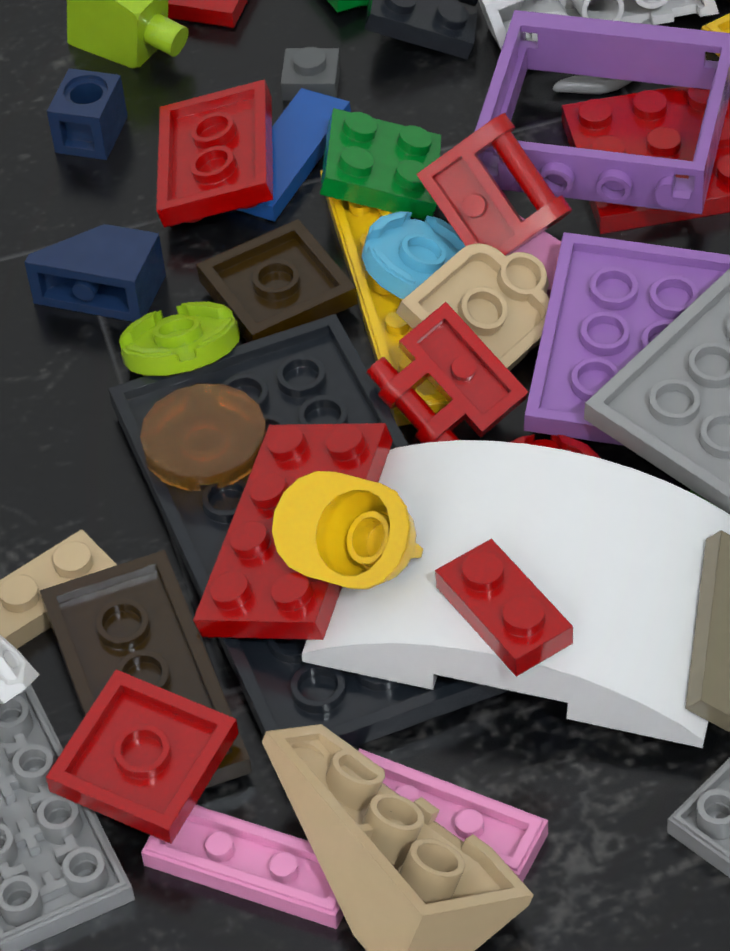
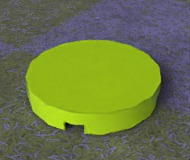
[119,301,240,376]

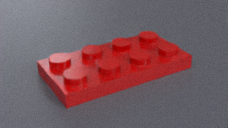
[193,423,393,640]

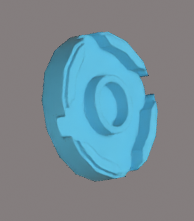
[361,211,466,299]

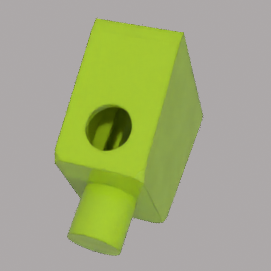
[67,0,189,69]

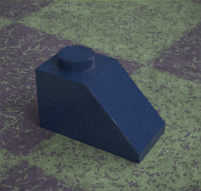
[24,224,166,322]

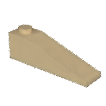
[262,724,534,951]

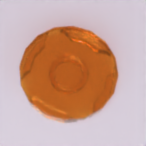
[140,384,266,491]

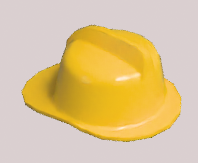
[272,471,423,589]

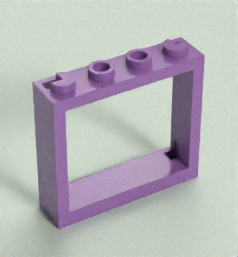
[475,10,730,214]

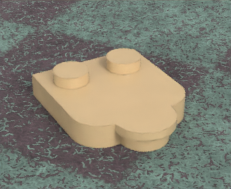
[396,244,550,371]

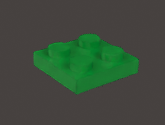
[320,108,442,220]

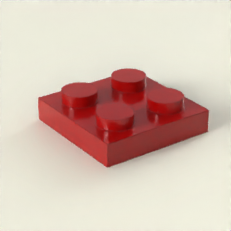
[46,669,239,844]

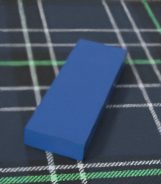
[235,88,351,222]

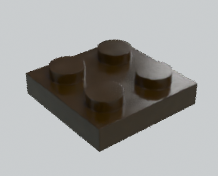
[196,219,358,343]

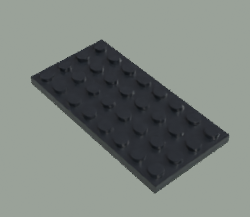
[108,314,510,747]

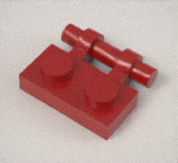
[366,302,529,443]

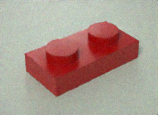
[435,538,573,677]

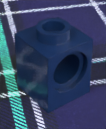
[47,68,128,160]

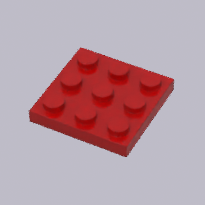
[562,86,730,234]

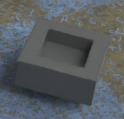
[281,47,341,100]

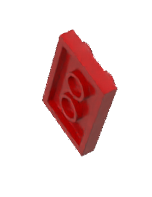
[156,79,273,228]

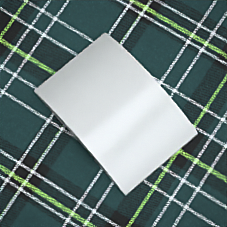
[302,440,730,748]

